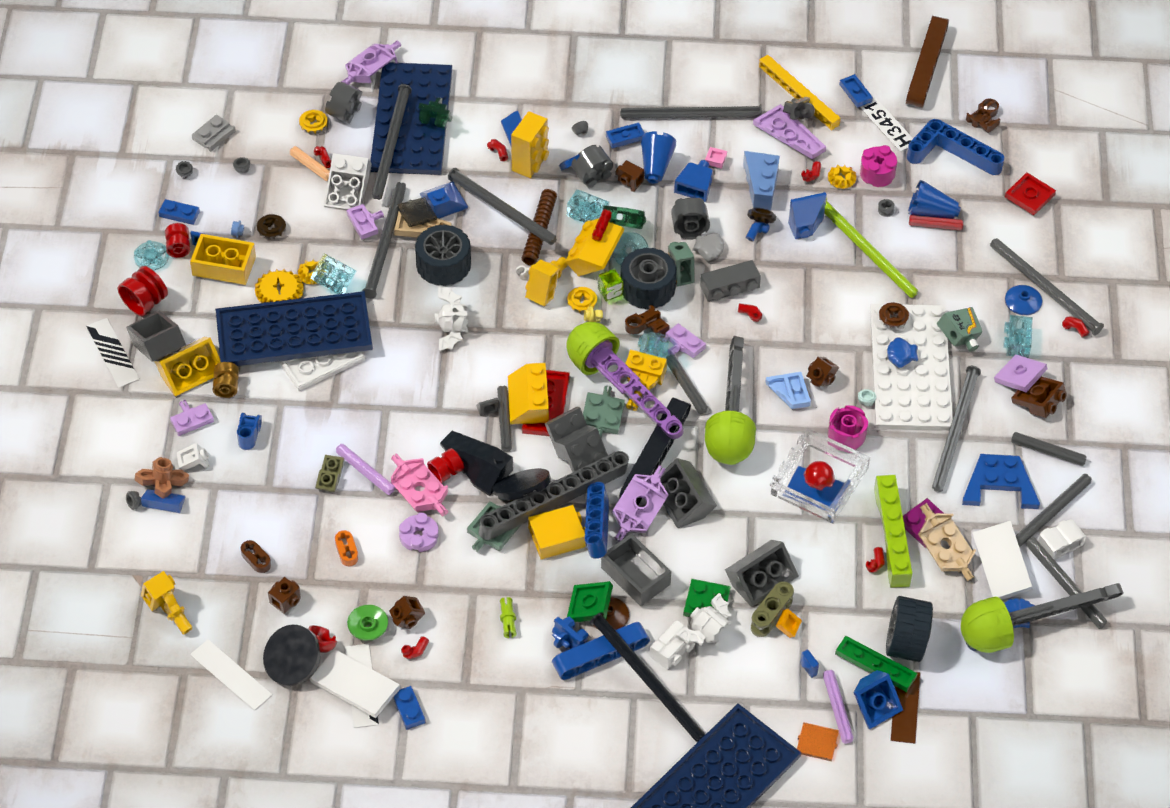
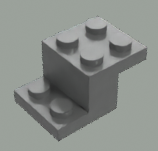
[545,406,608,473]

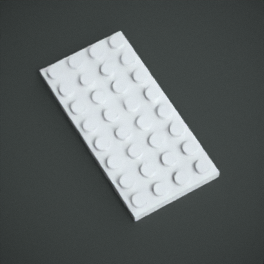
[870,304,953,431]

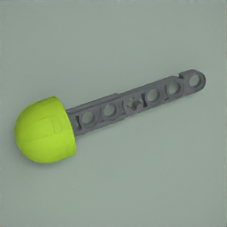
[705,335,756,465]
[961,583,1124,653]

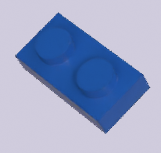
[839,74,873,108]
[606,122,645,149]
[158,199,200,225]
[393,686,426,730]

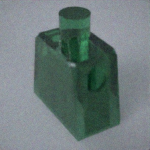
[603,205,646,229]

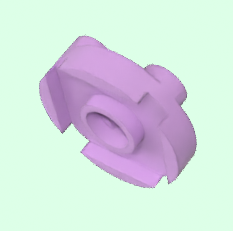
[399,513,439,552]

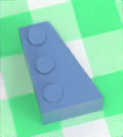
[743,151,780,210]

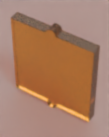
[797,722,839,762]

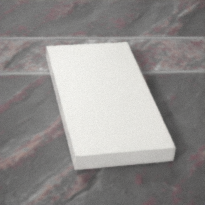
[280,351,366,391]
[973,521,1033,600]
[310,649,401,718]

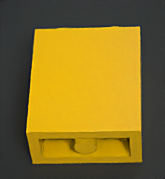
[528,505,586,560]

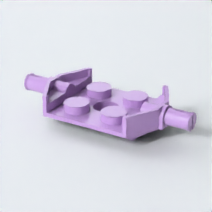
[341,40,401,85]
[612,466,668,542]

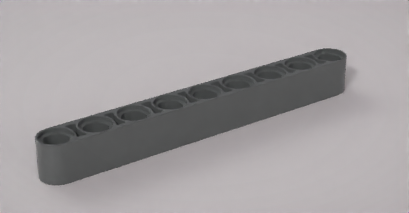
[478,451,629,540]

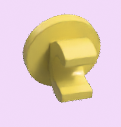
[584,306,603,322]

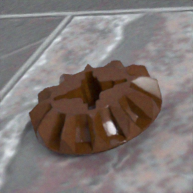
[879,302,909,328]

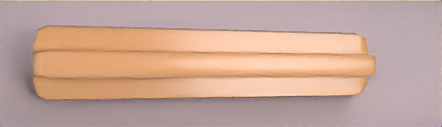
[290,146,330,181]

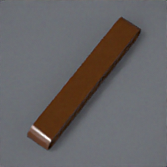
[906,15,949,108]

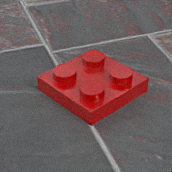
[1005,172,1056,215]

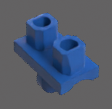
[552,616,589,649]

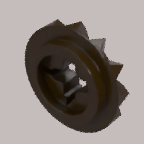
[747,207,777,224]
[257,214,286,239]

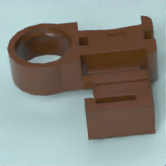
[966,98,1001,133]
[625,305,669,339]

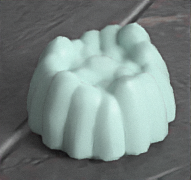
[858,389,876,407]

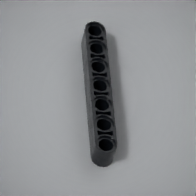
[619,397,691,506]

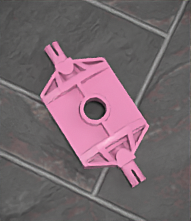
[391,453,448,516]

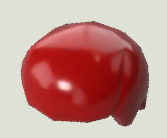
[804,461,835,491]
[308,625,337,653]

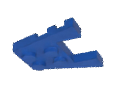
[962,454,1040,509]

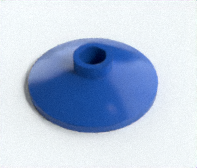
[1005,285,1042,315]

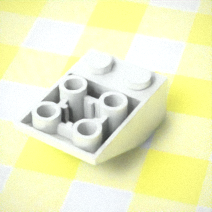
[324,153,372,210]

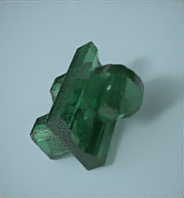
[418,97,453,129]

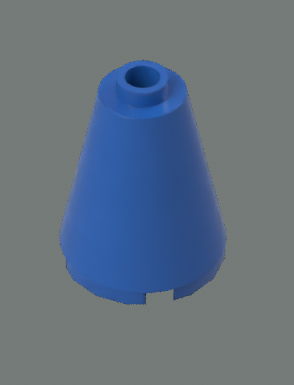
[641,131,677,184]
[908,180,961,219]

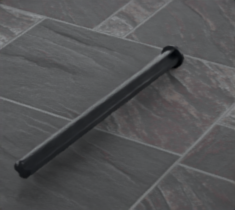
[590,612,705,742]

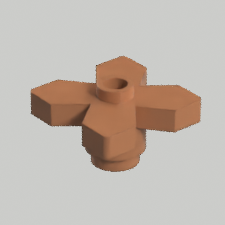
[134,457,189,499]

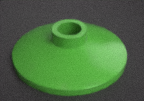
[347,605,388,641]

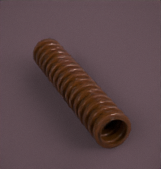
[521,189,557,265]

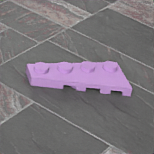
[753,104,826,159]

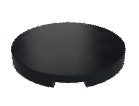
[493,468,551,500]
[263,624,321,686]

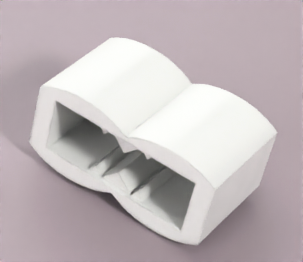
[1038,519,1086,559]

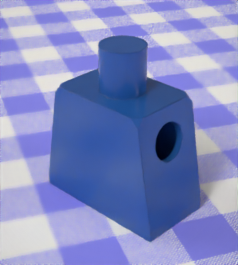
[674,160,713,202]

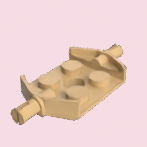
[918,503,976,582]

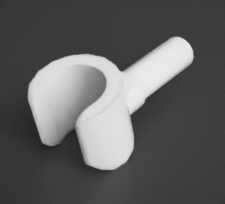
[516,266,529,280]

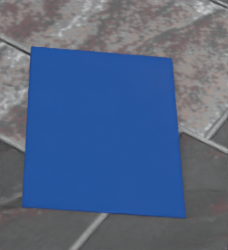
[784,466,850,513]

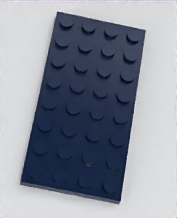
[370,62,453,175]
[215,291,373,366]
[631,703,801,808]

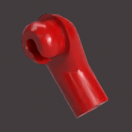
[487,139,508,161]
[314,146,332,168]
[801,161,822,182]
[738,303,762,322]
[1062,316,1090,338]
[866,547,885,573]
[401,636,429,659]

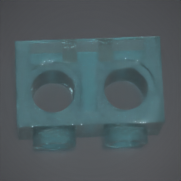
[567,189,609,223]
[311,253,357,294]
[1003,315,1033,358]
[638,331,671,357]

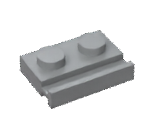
[192,114,236,152]

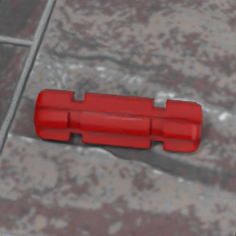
[592,209,612,241]

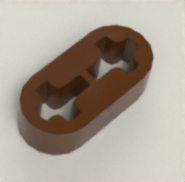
[240,540,271,573]

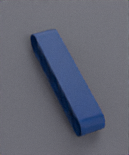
[585,482,609,559]
[552,622,650,680]

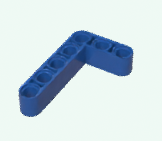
[907,119,1004,175]

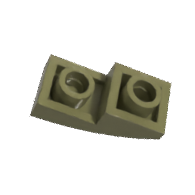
[315,455,345,492]

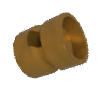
[213,362,239,398]

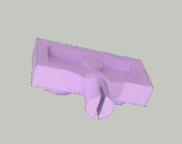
[347,204,384,240]
[665,323,706,358]
[170,400,214,436]

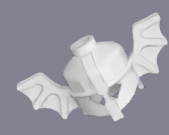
[435,286,468,352]
[675,593,731,646]

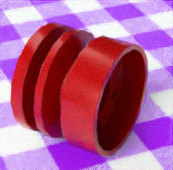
[117,266,168,316]

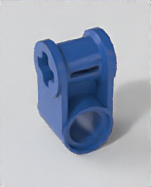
[237,413,262,450]

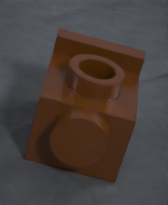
[615,160,644,192]

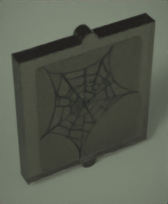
[397,197,437,228]

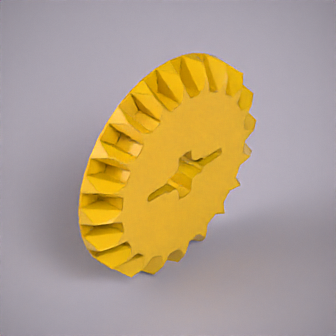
[255,269,304,303]

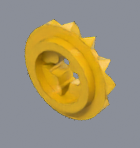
[299,110,328,133]
[828,164,856,189]
[298,259,327,285]
[567,287,597,313]

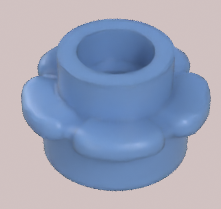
[231,220,244,238]

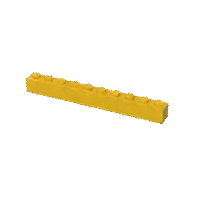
[759,55,841,131]

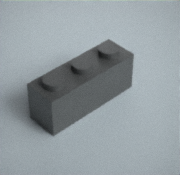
[700,260,761,302]

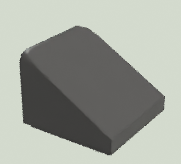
[476,398,499,416]

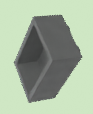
[126,311,186,362]
[601,533,672,606]

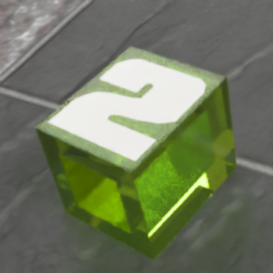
[598,268,623,302]

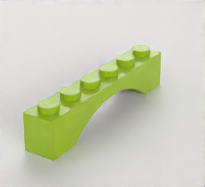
[874,475,912,588]

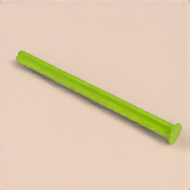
[824,198,918,298]

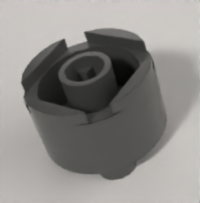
[325,82,363,124]
[571,145,613,188]
[671,198,710,240]

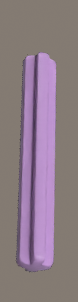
[336,443,395,495]
[823,670,853,744]

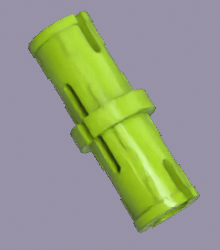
[500,597,517,638]

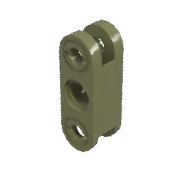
[751,582,794,637]

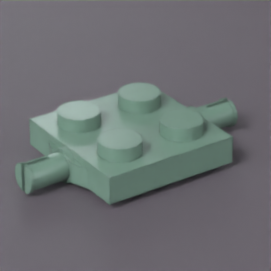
[583,385,625,438]
[467,500,521,552]

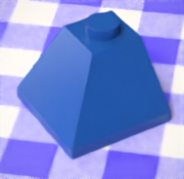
[420,181,468,219]
[788,192,827,239]
[853,670,903,729]

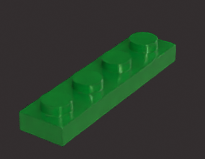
[835,636,917,692]

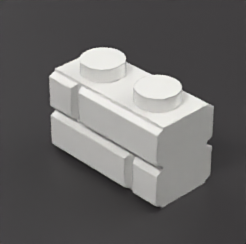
[649,621,695,669]

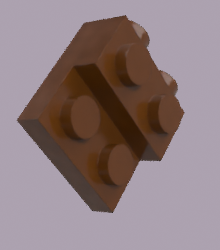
[1011,376,1067,418]

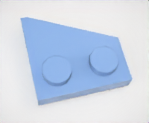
[765,372,811,409]

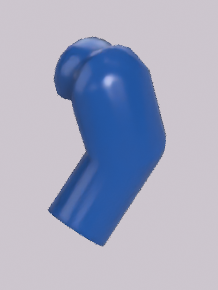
[746,222,770,241]

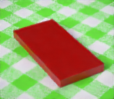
[522,370,570,436]

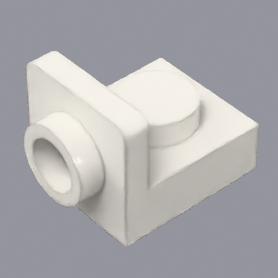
[177,443,209,471]

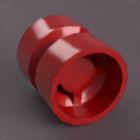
[165,223,190,258]
[427,448,464,483]

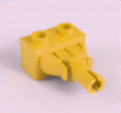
[525,257,568,306]
[625,349,667,411]
[141,571,193,635]

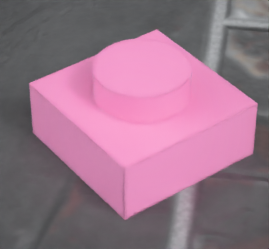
[705,147,727,169]

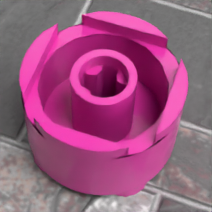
[860,145,897,187]
[828,405,868,452]

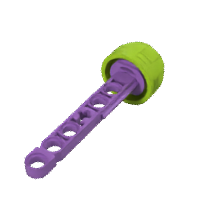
[566,322,684,439]

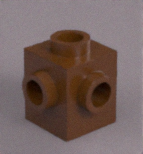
[806,357,839,387]
[268,577,301,614]
[389,596,425,629]

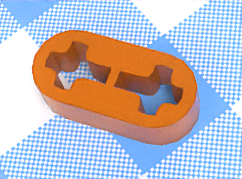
[335,530,358,567]

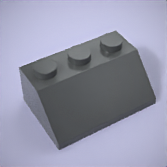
[660,458,717,528]
[725,540,799,607]

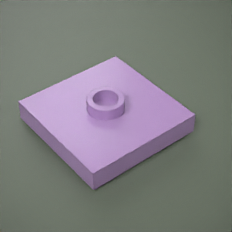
[994,354,1048,392]

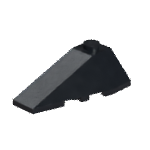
[440,430,513,496]

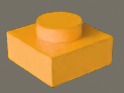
[776,609,802,638]

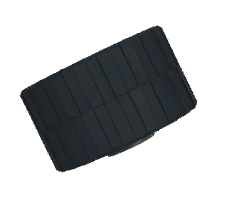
[415,224,471,286]
[620,247,677,309]
[886,596,933,662]

